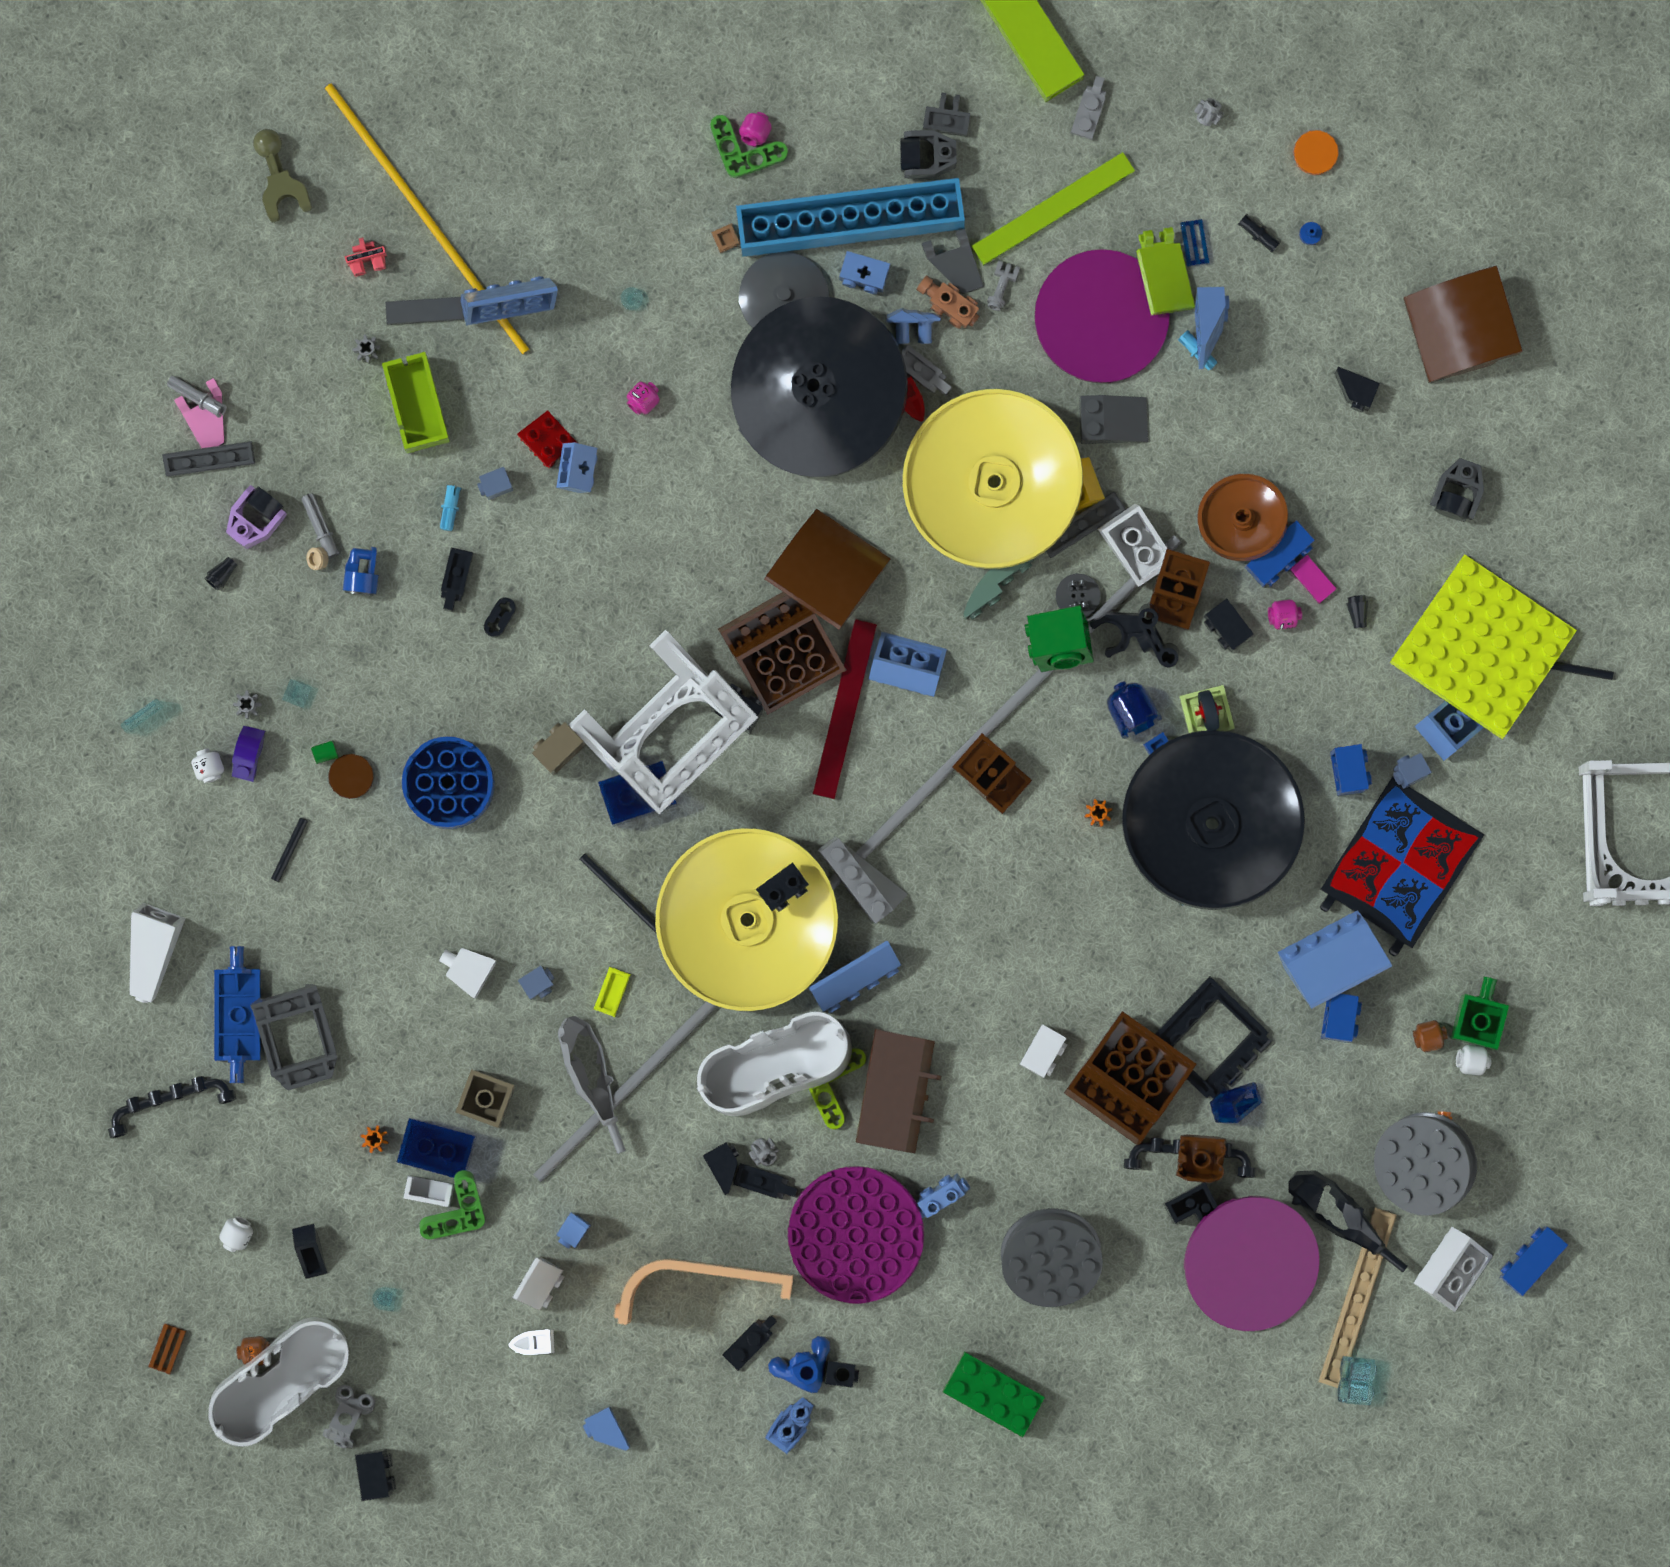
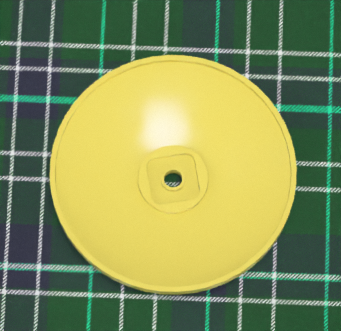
[903,389,1083,569]
[655,828,838,1011]

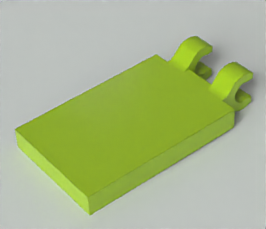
[1136,227,1195,315]

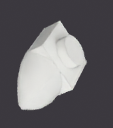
[509,1330,555,1355]

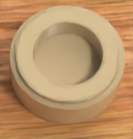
[306,547,328,570]

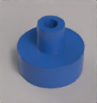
[1299,222,1322,245]

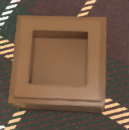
[711,223,741,253]

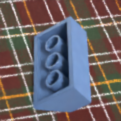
[809,941,901,1014]

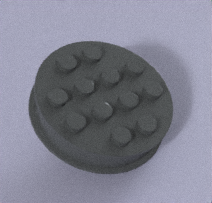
[1374,1112,1477,1216]
[1001,1208,1103,1307]

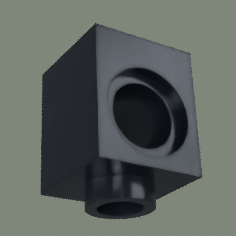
[825,1361,859,1388]

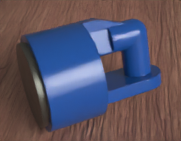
[343,547,379,596]

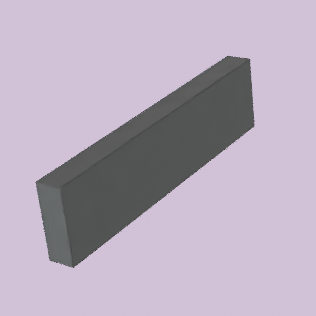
[385,297,465,325]
[162,441,255,477]
[1046,491,1126,559]

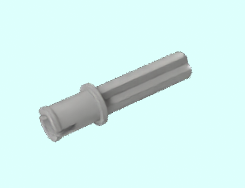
[167,376,226,418]
[302,493,340,559]

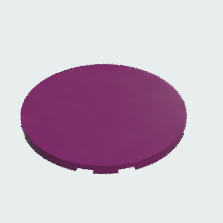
[1035,249,1169,383]
[788,1166,924,1304]
[1184,1196,1319,1331]

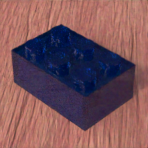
[598,761,678,827]
[397,1118,477,1178]

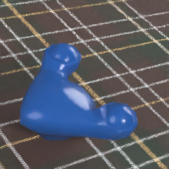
[768,1336,831,1393]

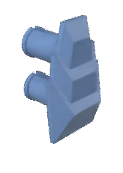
[887,308,941,344]
[765,1397,814,1454]

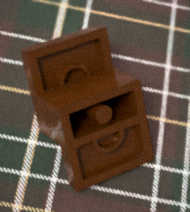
[1145,549,1210,630]
[952,733,1032,814]

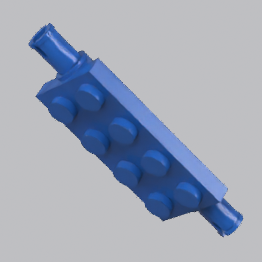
[214,946,261,1083]

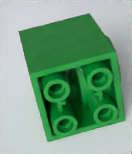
[1025,606,1094,672]

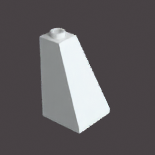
[130,903,185,1003]

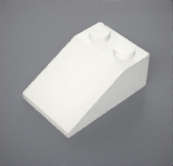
[1098,504,1167,587]
[512,1257,564,1310]

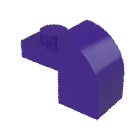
[231,726,265,782]

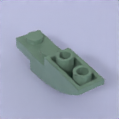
[963,559,1034,620]

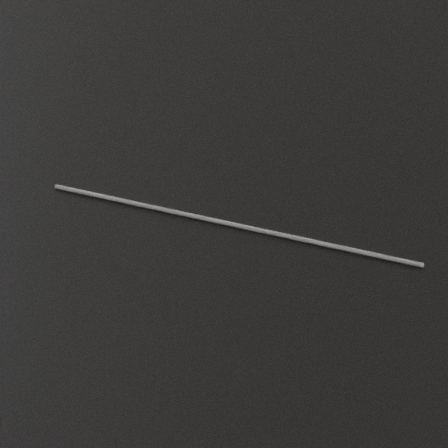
[533,535,1181,1182]

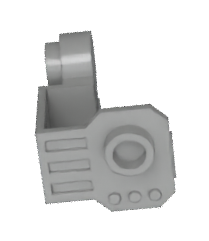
[323,1385,375,1448]

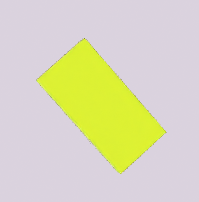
[594,967,631,1017]

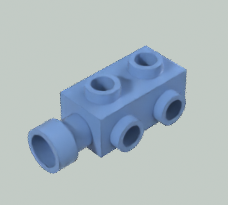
[917,1173,970,1219]

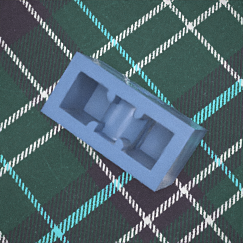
[839,251,890,295]
[556,442,597,493]

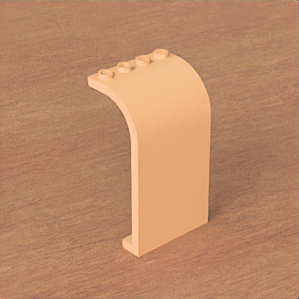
[614,1259,794,1325]

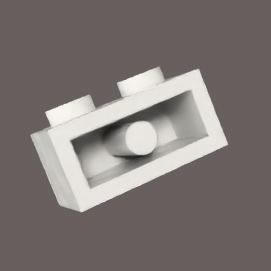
[1019,1024,1068,1078]

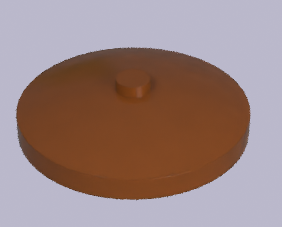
[1197,474,1288,561]

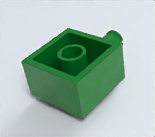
[1450,976,1509,1050]

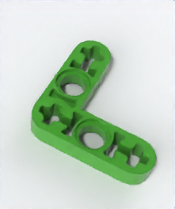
[710,115,788,178]
[419,1170,485,1239]

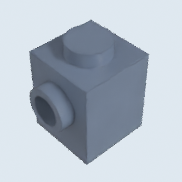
[477,467,514,500]
[1393,753,1432,789]
[518,966,555,1000]

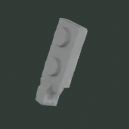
[1070,76,1106,140]
[901,345,952,396]

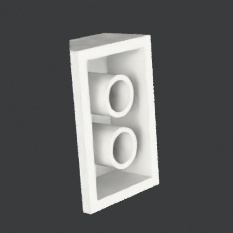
[1414,1227,1493,1312]

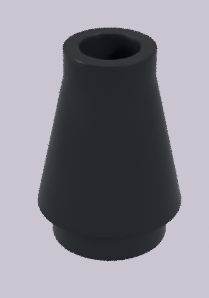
[205,557,237,590]
[1346,595,1368,628]

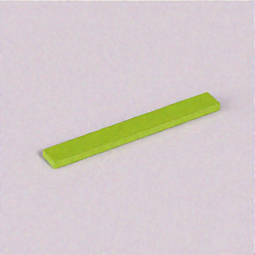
[972,152,1135,266]

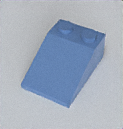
[1195,287,1229,369]
[1414,701,1484,761]

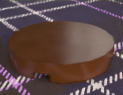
[328,754,374,799]

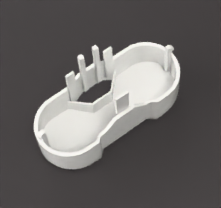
[697,1012,852,1116]
[208,1317,349,1446]

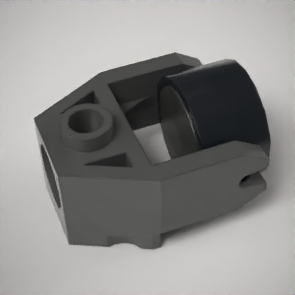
[900,130,957,179]
[1430,458,1484,521]

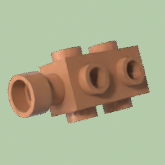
[916,275,980,329]

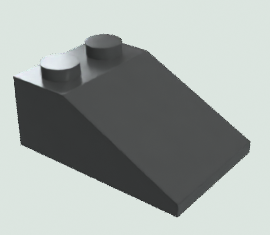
[1079,395,1148,444]

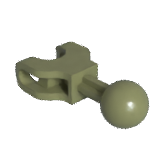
[253,129,312,223]

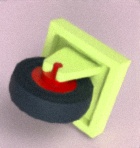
[1179,685,1235,733]

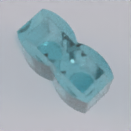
[1337,1356,1377,1405]

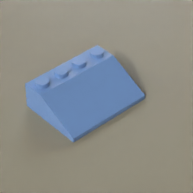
[461,276,558,326]
[1278,910,1392,1009]

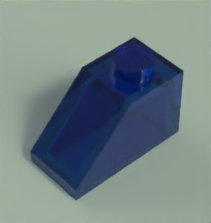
[1210,1082,1262,1123]

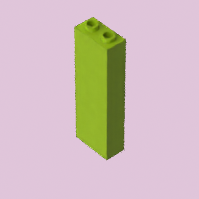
[980,0,1084,102]

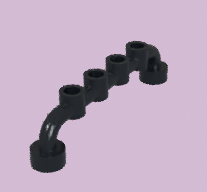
[108,1076,237,1139]
[1124,1138,1256,1178]

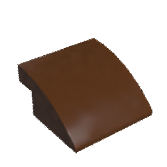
[1403,265,1522,383]
[764,509,891,630]
[718,592,846,715]
[1064,1011,1197,1145]

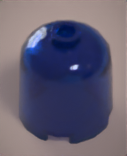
[1107,681,1162,739]

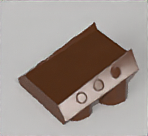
[1176,1134,1226,1183]

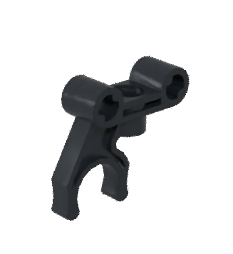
[1090,603,1179,668]

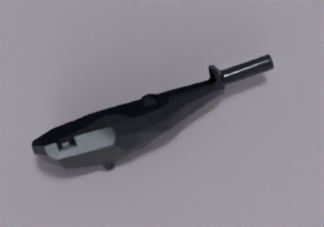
[1288,1170,1408,1273]

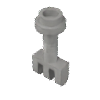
[987,260,1020,311]

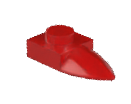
[904,376,925,422]

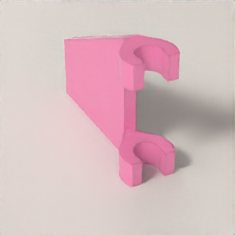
[174,378,224,448]

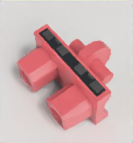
[345,237,387,277]

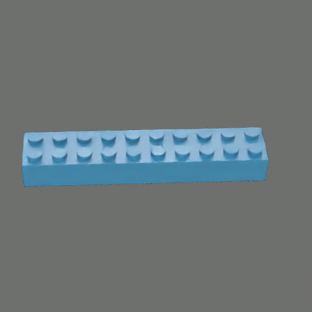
[736,178,965,257]

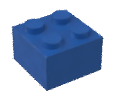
[1330,744,1372,796]
[1321,994,1362,1043]

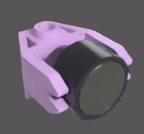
[226,485,287,549]

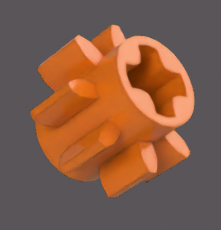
[1084,799,1112,827]
[361,1125,389,1153]

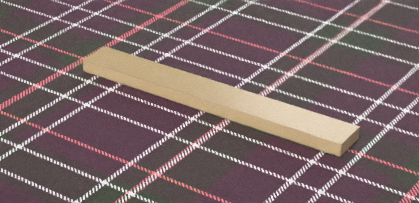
[1318,1208,1397,1389]

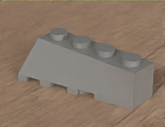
[817,837,908,924]

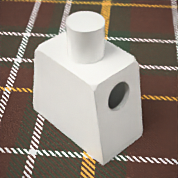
[439,948,497,999]

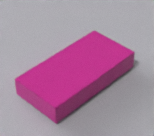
[1290,555,1336,604]

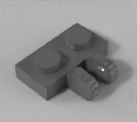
[923,92,970,137]

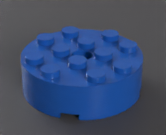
[402,736,495,829]

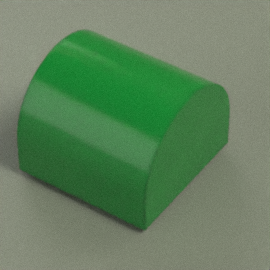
[311,740,339,764]

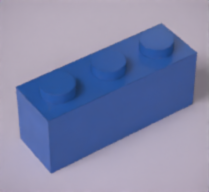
[1245,520,1314,587]
[1500,1226,1568,1296]

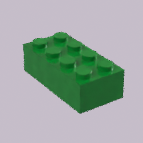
[942,1351,1045,1438]

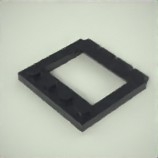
[1155,976,1272,1101]

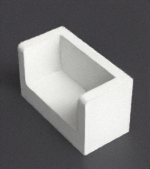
[404,1176,455,1207]

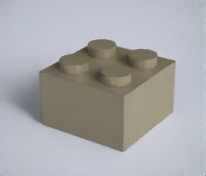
[532,722,586,776]
[455,1069,516,1128]

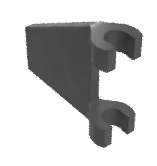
[922,229,984,294]

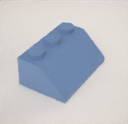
[869,632,947,697]

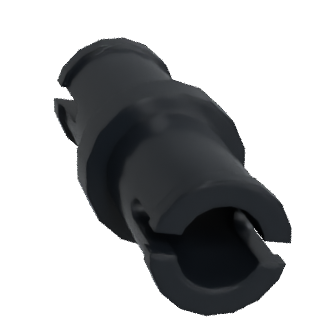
[1237,213,1281,253]

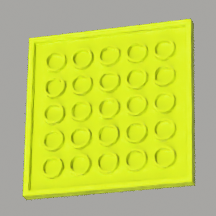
[1390,554,1577,739]

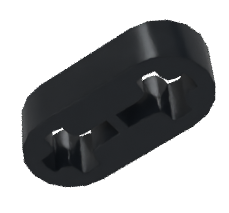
[484,597,516,638]

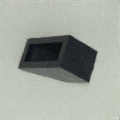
[1335,366,1380,412]
[703,1142,739,1195]
[292,1224,328,1279]

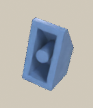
[556,1212,592,1249]
[583,1406,630,1450]

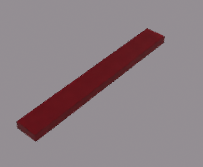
[813,619,877,800]

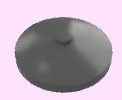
[739,252,829,329]

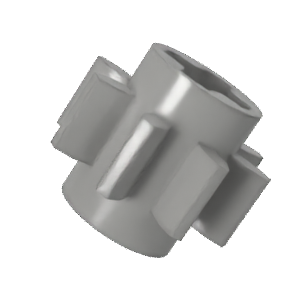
[1194,98,1224,126]
[352,334,381,364]
[233,690,262,719]
[749,1138,779,1166]

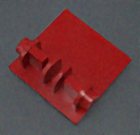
[517,410,578,468]

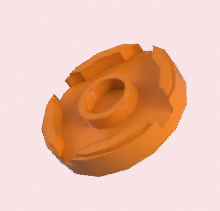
[1293,130,1338,175]

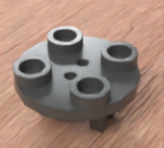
[1055,573,1101,616]

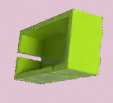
[382,352,450,453]

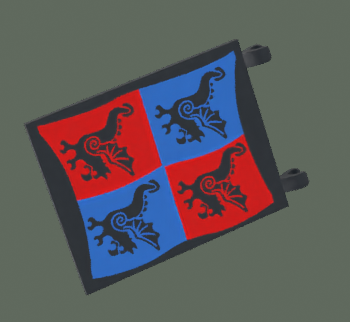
[1320,776,1484,956]

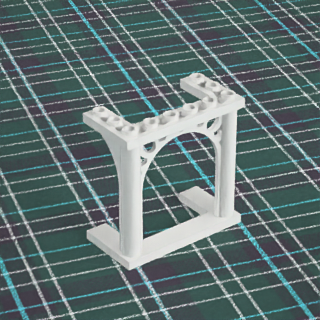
[568,630,758,814]
[1579,760,1670,906]

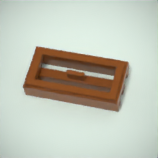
[148,1324,186,1375]

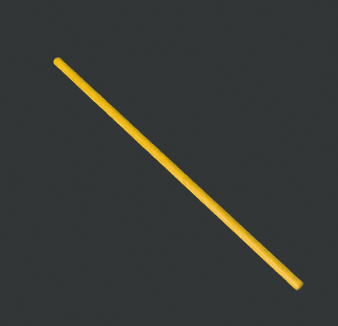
[325,83,530,355]

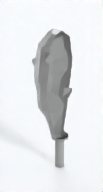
[558,1016,626,1154]

